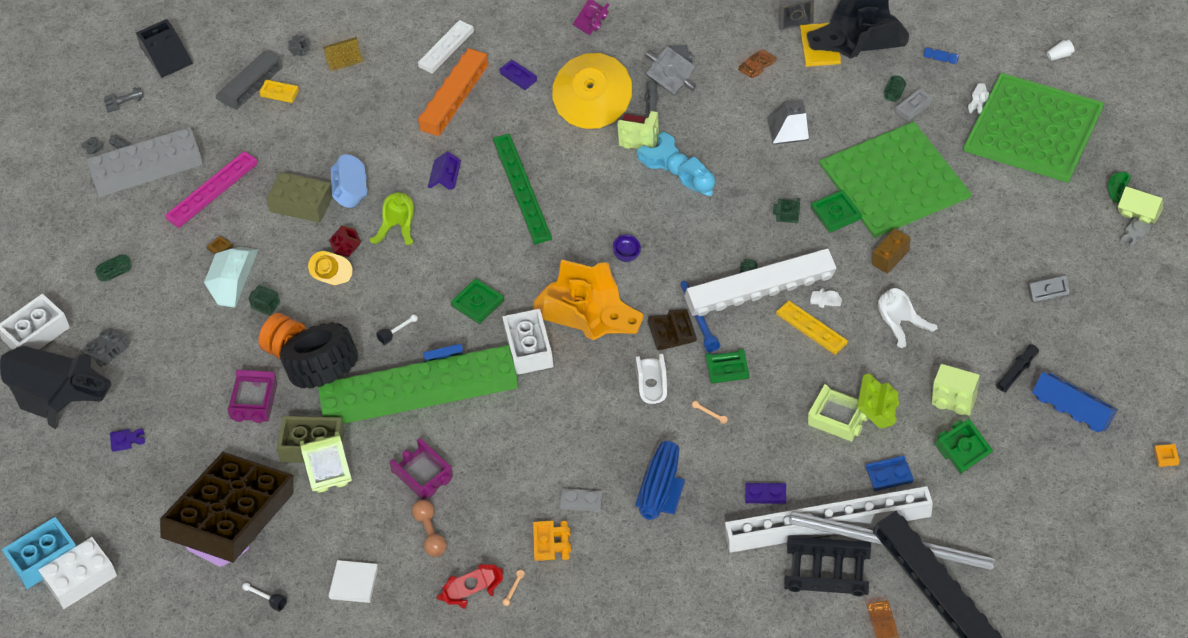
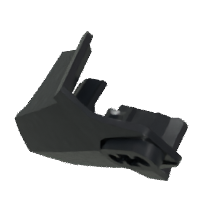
[807,0,909,58]
[0,346,112,429]

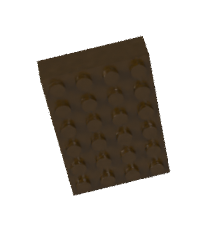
[160,452,294,563]

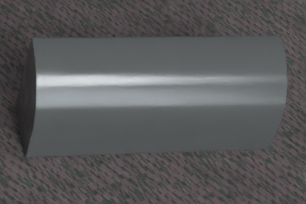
[216,51,282,110]

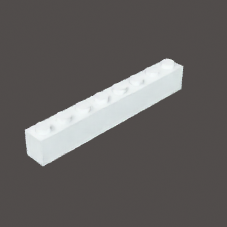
[684,249,837,316]

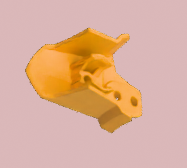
[533,260,644,341]

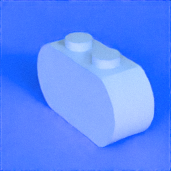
[331,154,368,208]

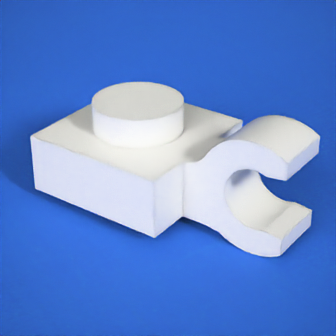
[968,83,989,114]

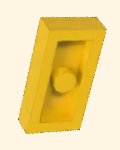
[259,80,299,103]

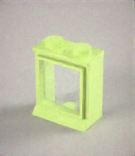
[808,384,868,442]
[300,431,352,493]

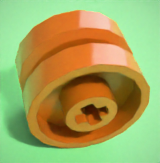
[258,313,306,359]

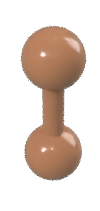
[412,500,447,557]

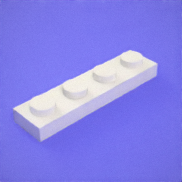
[418,20,474,74]

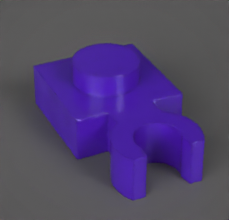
[110,429,145,452]

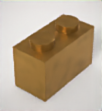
[872,229,911,274]

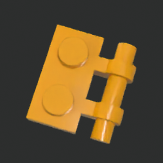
[533,521,571,561]

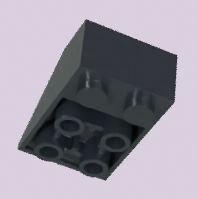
[136,19,193,78]

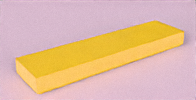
[776,300,848,355]

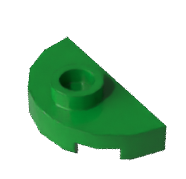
[1108,172,1131,203]

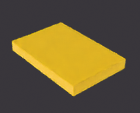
[800,23,841,67]

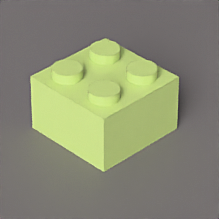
[932,364,980,416]

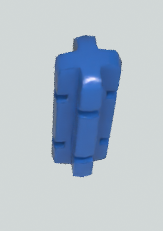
[924,47,959,64]

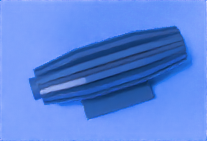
[635,441,685,520]

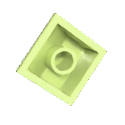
[1118,187,1163,224]

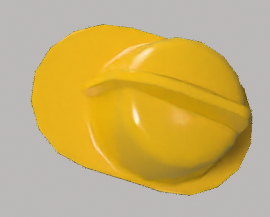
[308,251,352,285]

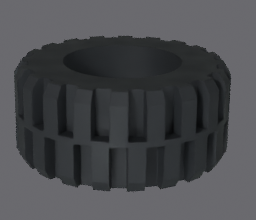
[280,322,358,389]

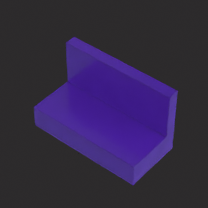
[428,151,461,190]

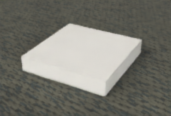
[329,560,378,603]

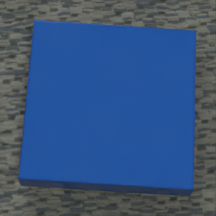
[423,344,463,362]

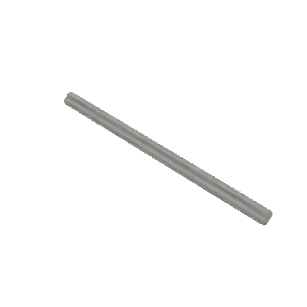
[789,511,995,570]

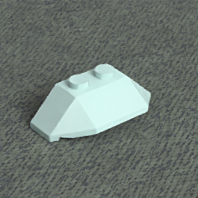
[204,247,258,308]

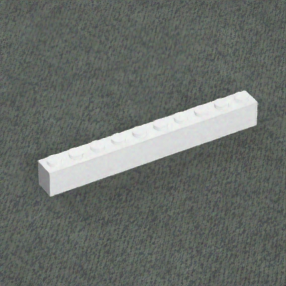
[725,486,933,553]

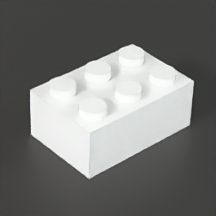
[0,294,70,350]
[502,309,554,375]
[39,537,117,609]

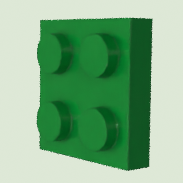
[811,190,862,233]
[450,278,505,324]

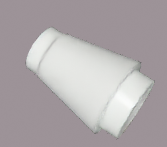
[1046,39,1074,61]

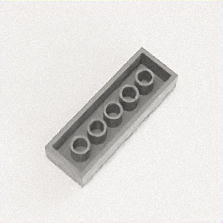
[86,127,203,197]

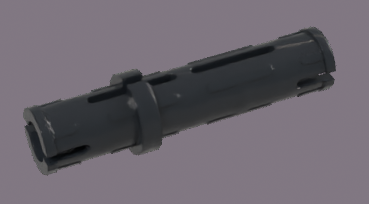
[996,344,1039,393]

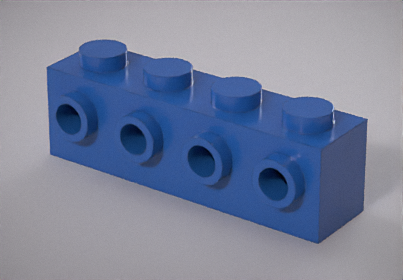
[1032,371,1118,433]

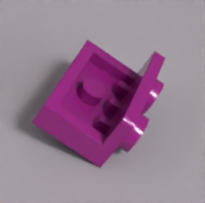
[572,0,610,35]

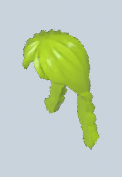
[369,192,414,246]

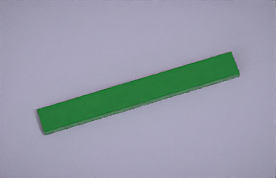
[493,133,552,245]

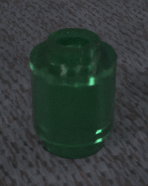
[884,76,907,102]

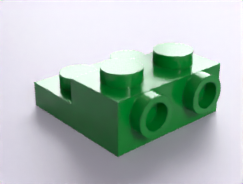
[934,419,993,474]

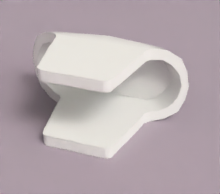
[635,354,667,404]

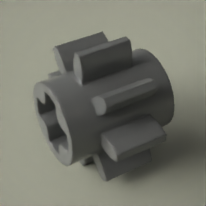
[288,35,310,56]

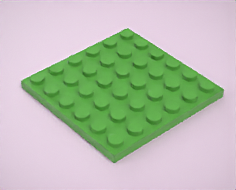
[964,73,1105,183]
[819,122,972,238]

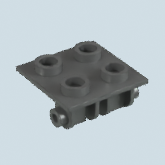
[80,328,130,367]

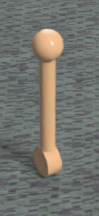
[692,401,728,424]
[502,570,525,606]

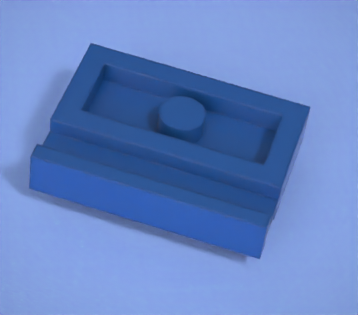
[865,455,914,492]

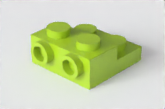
[857,373,900,428]

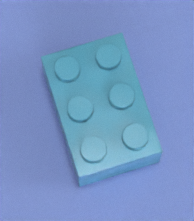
[2,517,76,589]

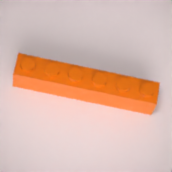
[418,48,488,136]

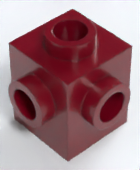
[329,225,361,257]

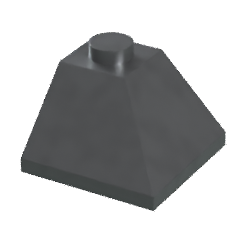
[779,0,814,31]
[767,100,809,145]

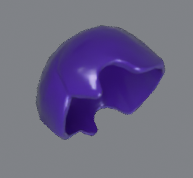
[613,234,641,262]

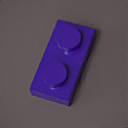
[499,59,537,90]
[745,483,786,504]

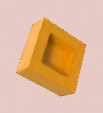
[1154,444,1180,467]

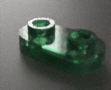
[95,255,132,281]

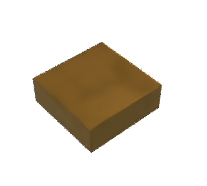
[206,236,233,255]

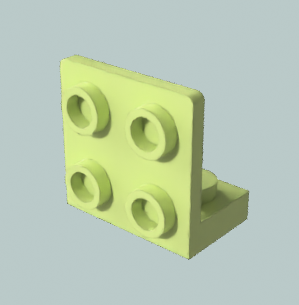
[617,111,659,149]

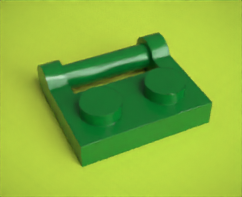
[705,348,749,384]

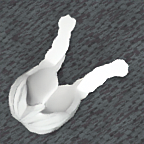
[878,288,938,349]

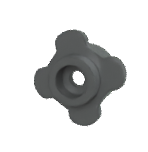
[81,137,103,154]

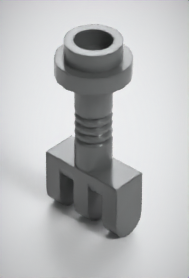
[104,87,144,113]

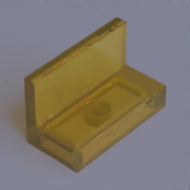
[323,37,364,72]

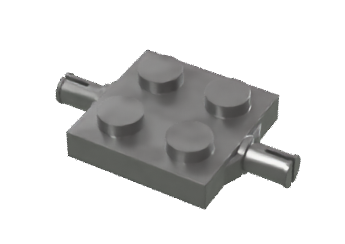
[644,46,697,95]

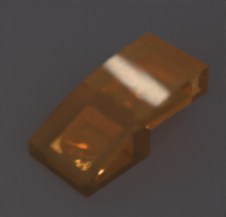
[738,49,777,78]
[867,600,899,638]

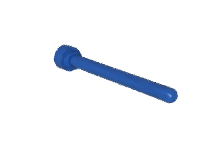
[680,281,721,352]

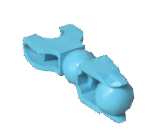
[636,131,716,196]

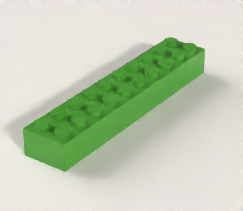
[318,345,518,424]

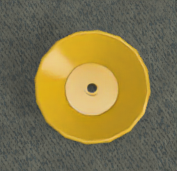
[552,53,632,129]

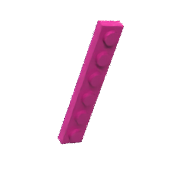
[165,151,258,228]

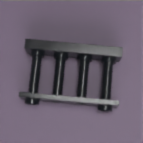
[784,536,871,597]

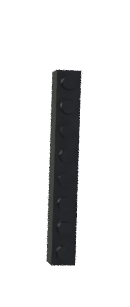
[873,511,1002,638]

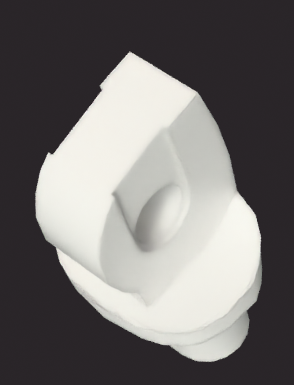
[810,288,842,308]

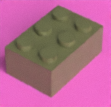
[266,172,333,223]
[277,416,345,464]

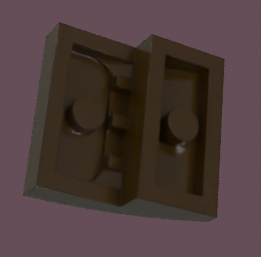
[647,309,697,350]

